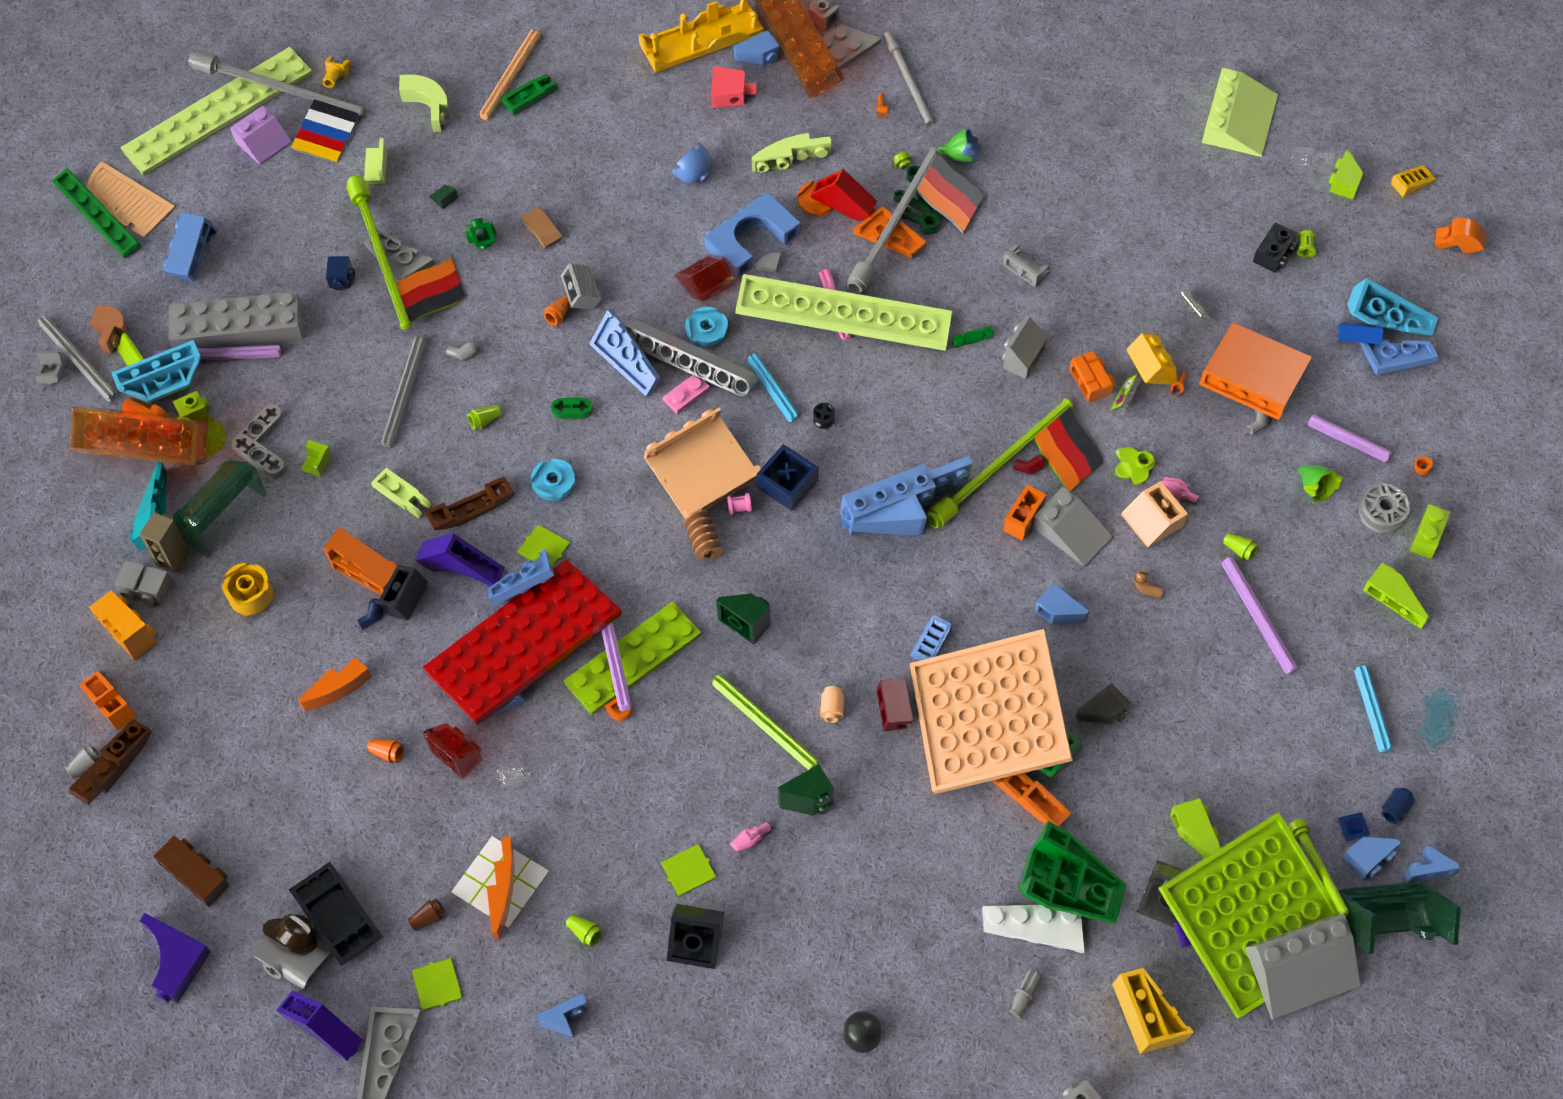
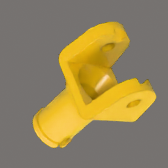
[322,56,352,88]

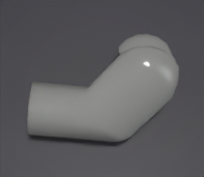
[446,341,479,360]
[1246,410,1270,435]

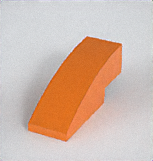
[298,658,371,711]
[79,671,137,731]

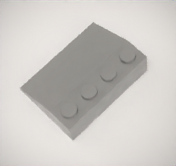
[1245,914,1361,1019]

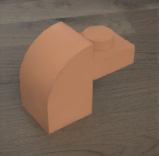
[90,304,129,354]

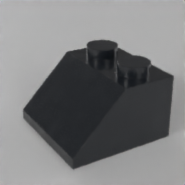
[666,904,725,969]

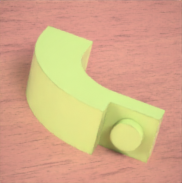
[399,75,450,132]

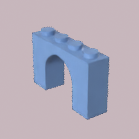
[704,192,800,278]

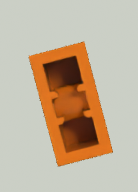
[1003,485,1047,541]

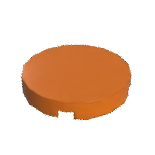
[797,181,834,216]

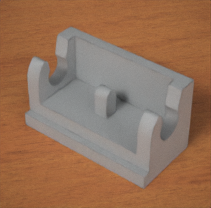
[1003,244,1050,287]

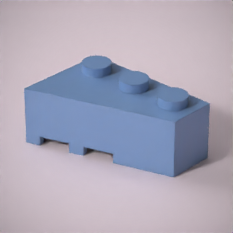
[164,212,218,282]

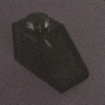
[1075,683,1131,725]

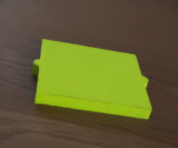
[517,525,570,567]
[661,844,716,896]
[412,958,462,1011]

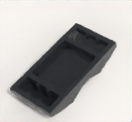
[288,862,383,966]

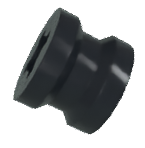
[813,403,835,429]

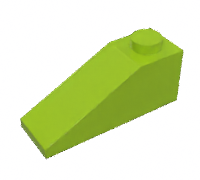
[1363,562,1429,629]

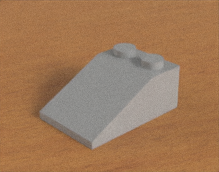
[1032,487,1113,567]

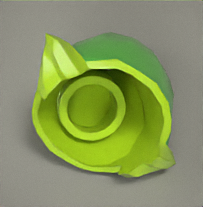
[1298,465,1343,502]

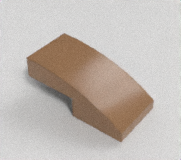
[520,207,562,249]

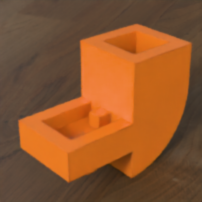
[1435,218,1487,254]

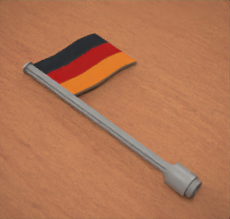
[847,147,984,294]

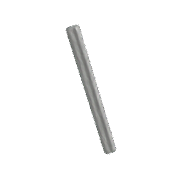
[37,315,117,402]
[381,336,426,448]

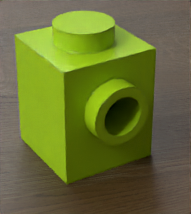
[173,391,210,427]

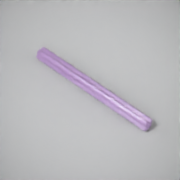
[153,345,281,361]
[1221,557,1297,674]
[601,622,632,711]

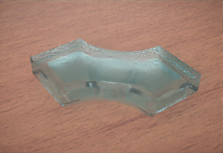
[1417,688,1456,749]

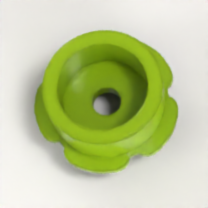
[893,151,912,169]

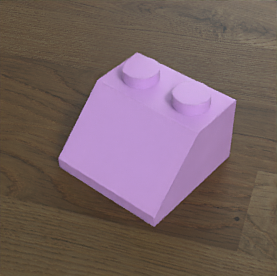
[231,106,292,165]

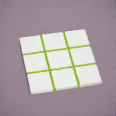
[451,836,549,928]

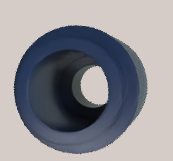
[1381,788,1415,824]

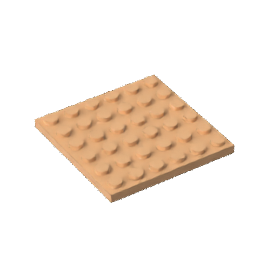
[910,629,1073,794]

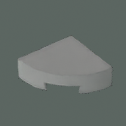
[756,253,781,273]

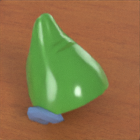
[937,128,981,162]

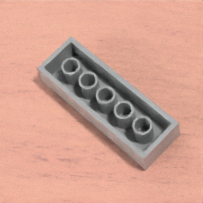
[169,291,303,349]

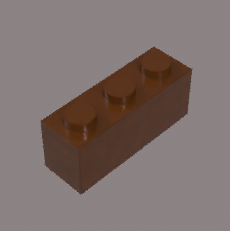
[153,836,229,907]

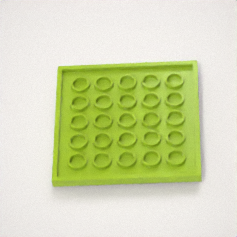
[1158,812,1357,1018]

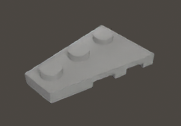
[364,231,435,282]

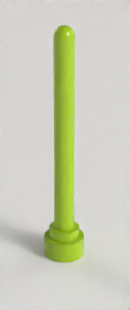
[1288,819,1349,917]

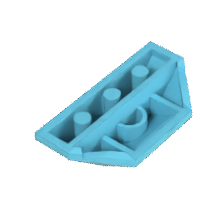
[111,340,201,403]

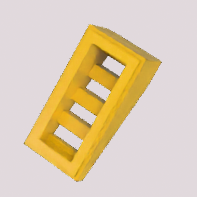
[1391,165,1436,198]

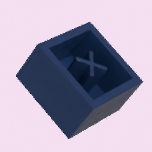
[756,444,819,511]

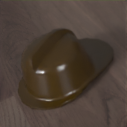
[262,914,317,954]

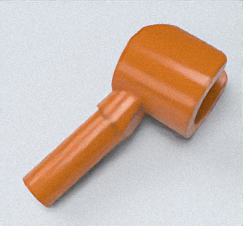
[876,94,889,118]
[1170,371,1187,397]

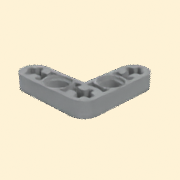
[232,404,286,478]

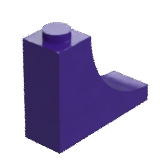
[415,533,505,587]
[139,913,211,1003]
[276,991,363,1060]

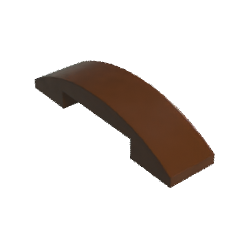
[424,476,515,531]

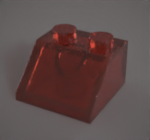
[674,255,735,301]
[423,723,482,779]

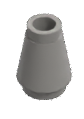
[65,745,101,778]

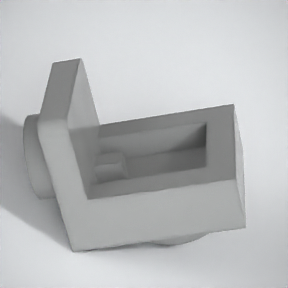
[35,351,64,384]

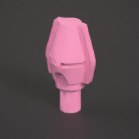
[1162,477,1199,503]
[730,822,771,851]

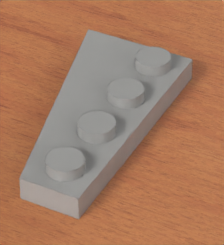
[357,1007,422,1099]

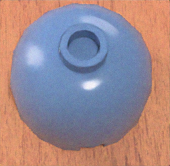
[672,143,712,184]

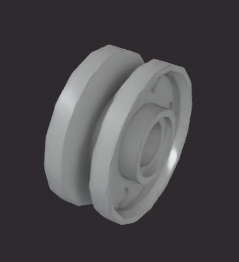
[1359,483,1410,533]

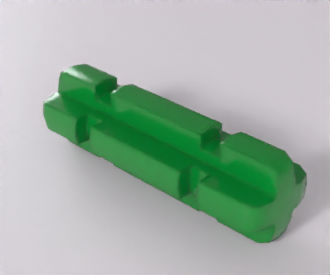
[952,326,994,348]

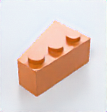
[323,527,397,595]

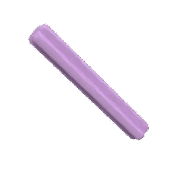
[1308,415,1391,463]

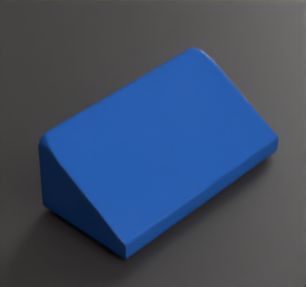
[1338,323,1383,344]

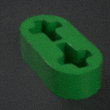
[551,398,593,419]

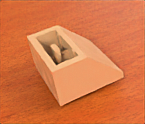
[1121,481,1188,548]

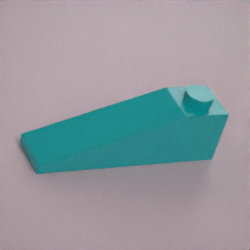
[130,461,167,550]

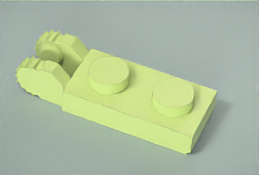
[371,468,431,518]

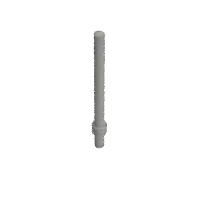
[884,31,934,125]

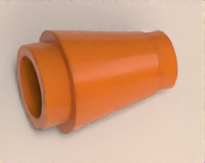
[544,296,571,325]
[367,738,404,763]

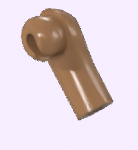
[1134,571,1163,599]

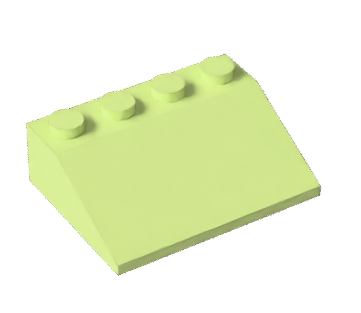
[1202,68,1278,157]

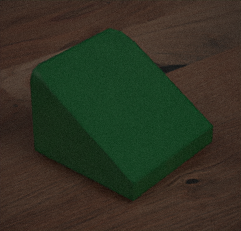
[429,185,458,209]

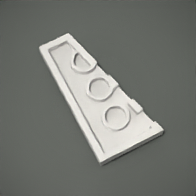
[982,905,1084,953]

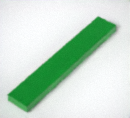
[52,168,142,258]

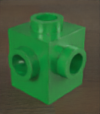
[465,217,497,249]

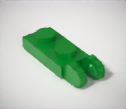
[501,74,558,115]

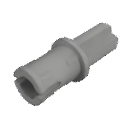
[1006,970,1041,1020]

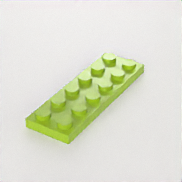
[564,601,701,715]

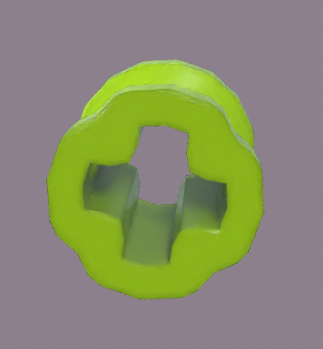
[1297,230,1316,257]

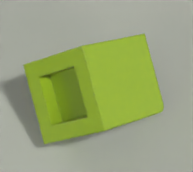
[301,440,332,477]

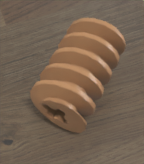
[684,510,724,560]

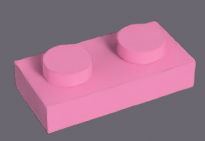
[663,375,710,414]

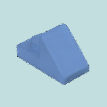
[1404,846,1459,884]
[536,994,588,1037]

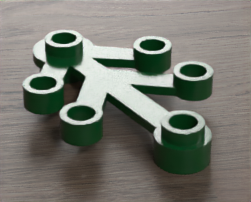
[894,165,942,234]

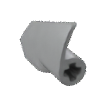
[253,937,331,990]

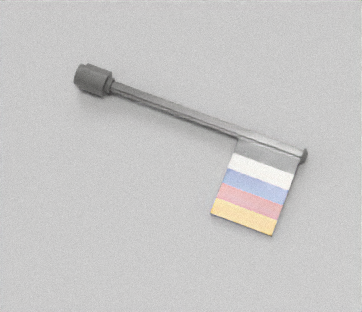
[188,50,365,163]

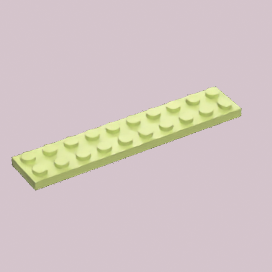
[121,47,313,176]
[735,274,952,351]

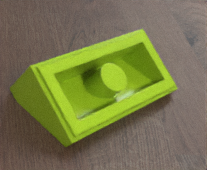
[117,333,144,366]

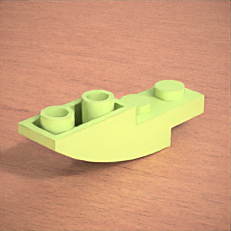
[752,133,831,173]

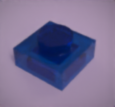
[1338,812,1370,842]

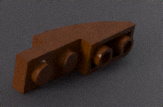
[69,719,152,805]

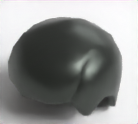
[844,1011,882,1053]

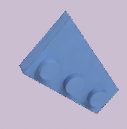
[487,549,554,606]

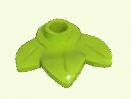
[1113,447,1155,485]

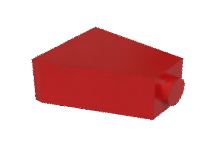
[810,169,877,221]

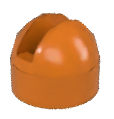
[1414,456,1433,476]

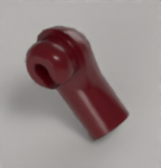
[1013,455,1046,475]

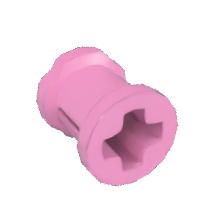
[727,493,752,515]

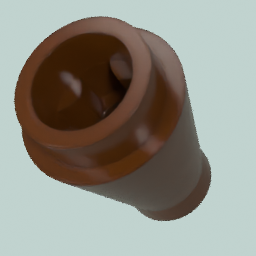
[408,898,446,931]

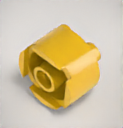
[222,563,274,616]

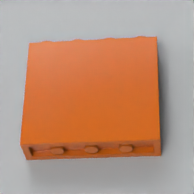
[1199,322,1312,420]

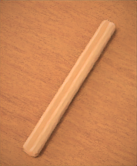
[479,29,540,121]

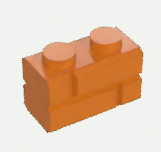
[1069,351,1115,403]

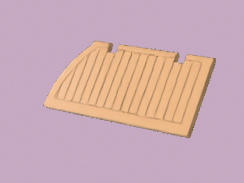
[86,161,175,238]

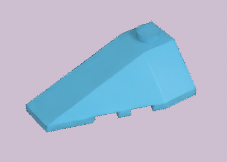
[1347,278,1438,336]

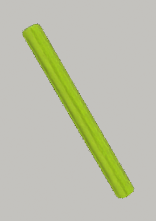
[712,674,819,770]

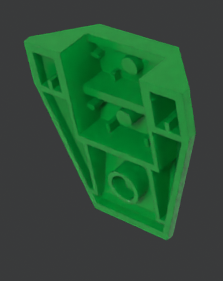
[1018,821,1126,924]

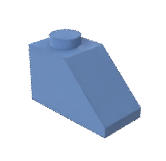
[733,30,780,65]

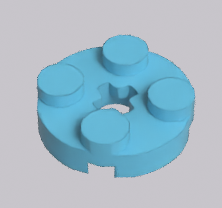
[685,307,728,347]
[531,459,576,501]

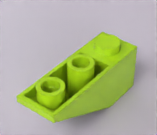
[1170,798,1221,858]

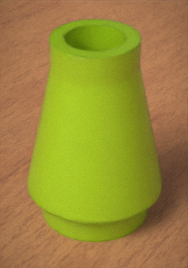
[467,405,501,430]
[1223,532,1259,561]
[566,914,603,947]

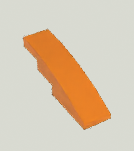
[992,773,1071,827]
[487,836,514,940]

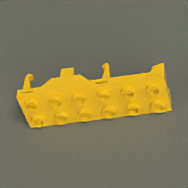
[639,0,763,73]

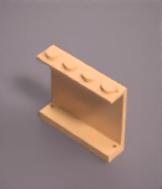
[644,407,761,519]

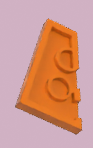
[853,206,927,259]

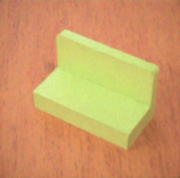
[364,138,387,184]

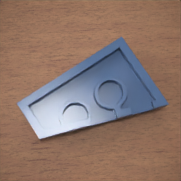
[1360,340,1439,375]

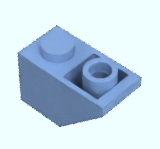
[1034,583,1089,624]
[1342,837,1401,880]

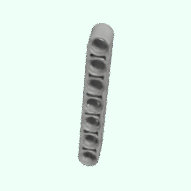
[625,320,758,396]

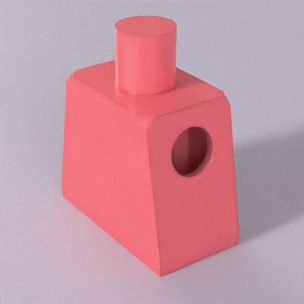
[711,66,757,108]

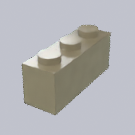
[139,512,189,573]

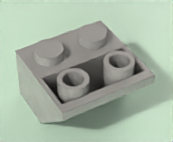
[1002,315,1047,379]

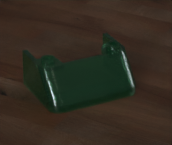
[173,460,267,558]
[1339,882,1461,954]

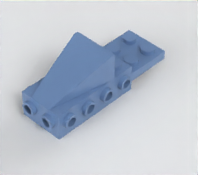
[840,456,973,536]

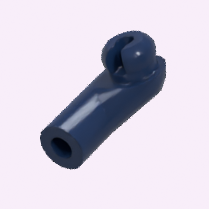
[357,598,383,630]

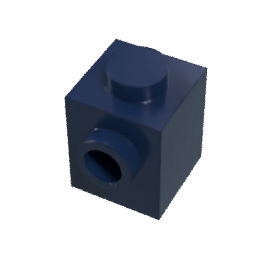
[326,256,355,290]

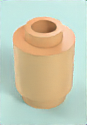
[820,686,845,723]

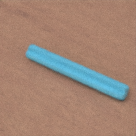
[748,354,799,422]
[1355,665,1392,752]

